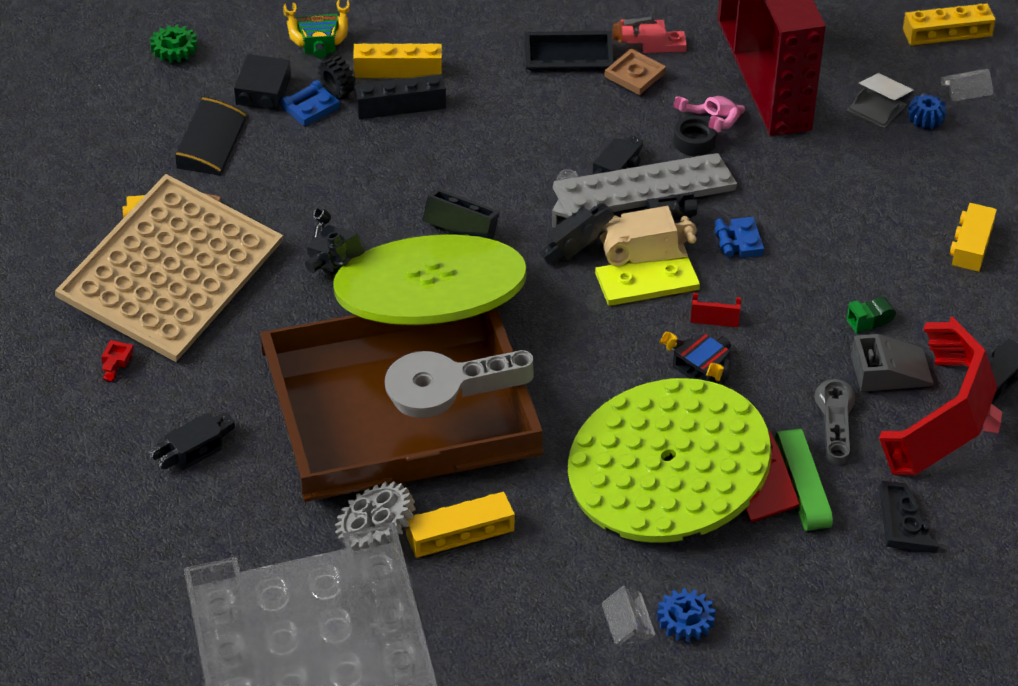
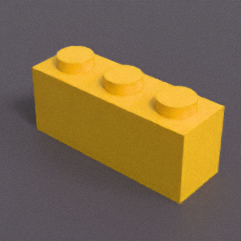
[949,203,997,272]

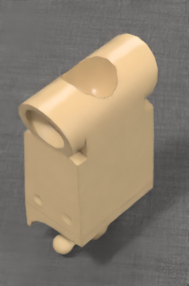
[600,206,697,266]

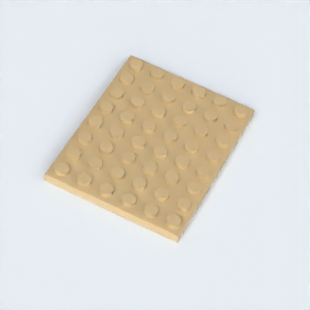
[55,174,283,362]

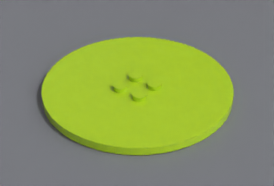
[333,235,527,325]

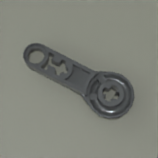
[814,379,856,466]

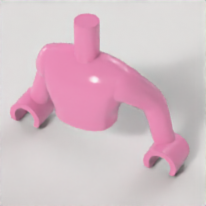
[673,96,745,132]

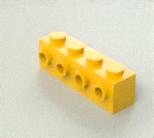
[903,3,996,45]
[353,43,442,78]
[406,492,515,558]

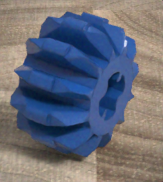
[908,93,946,129]

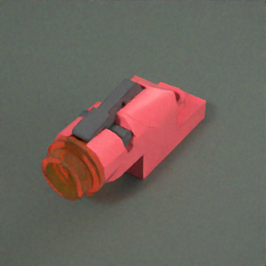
[612,17,687,53]

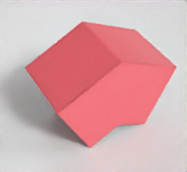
[983,404,1002,433]

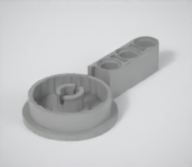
[385,350,534,418]

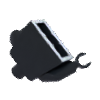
[305,208,364,273]

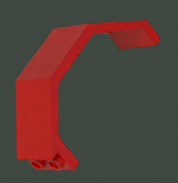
[879,316,997,475]

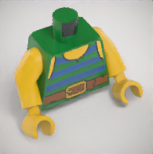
[283,0,350,59]

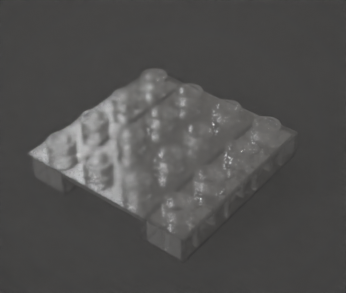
[184,522,437,686]

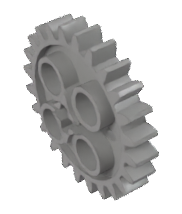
[335,482,416,553]

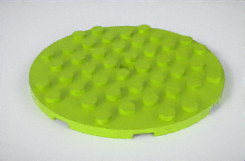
[568,378,772,543]

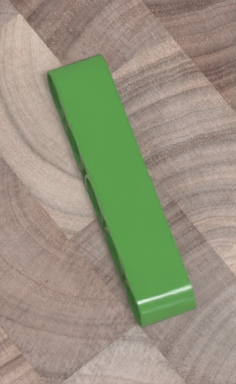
[775,428,833,531]

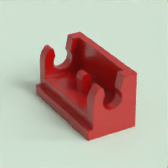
[690,293,741,327]

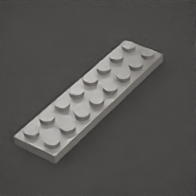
[552,153,737,216]

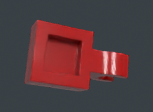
[101,340,134,382]

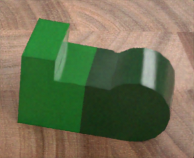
[846,296,896,334]

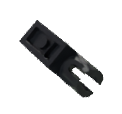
[646,192,697,220]

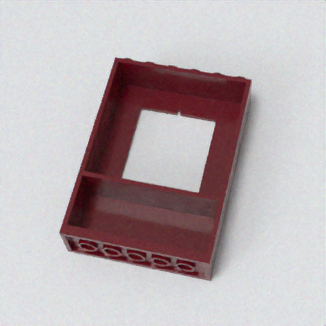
[717,0,826,136]

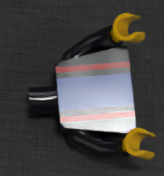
[660,331,731,383]

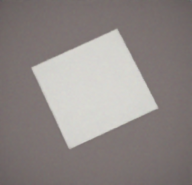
[859,73,913,100]

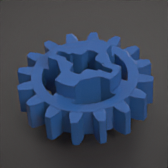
[657,588,716,642]

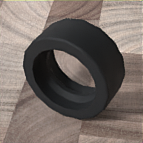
[673,115,717,156]

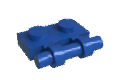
[715,217,764,258]

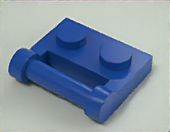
[280,80,340,127]

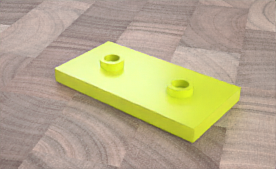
[595,256,700,306]

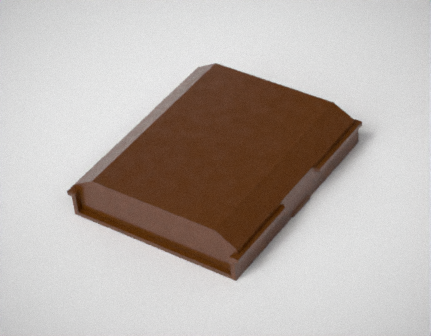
[260,307,544,502]

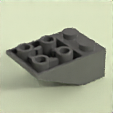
[851,334,934,392]

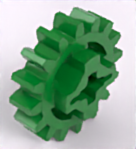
[150,25,198,63]

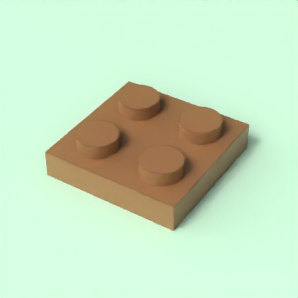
[604,49,666,95]

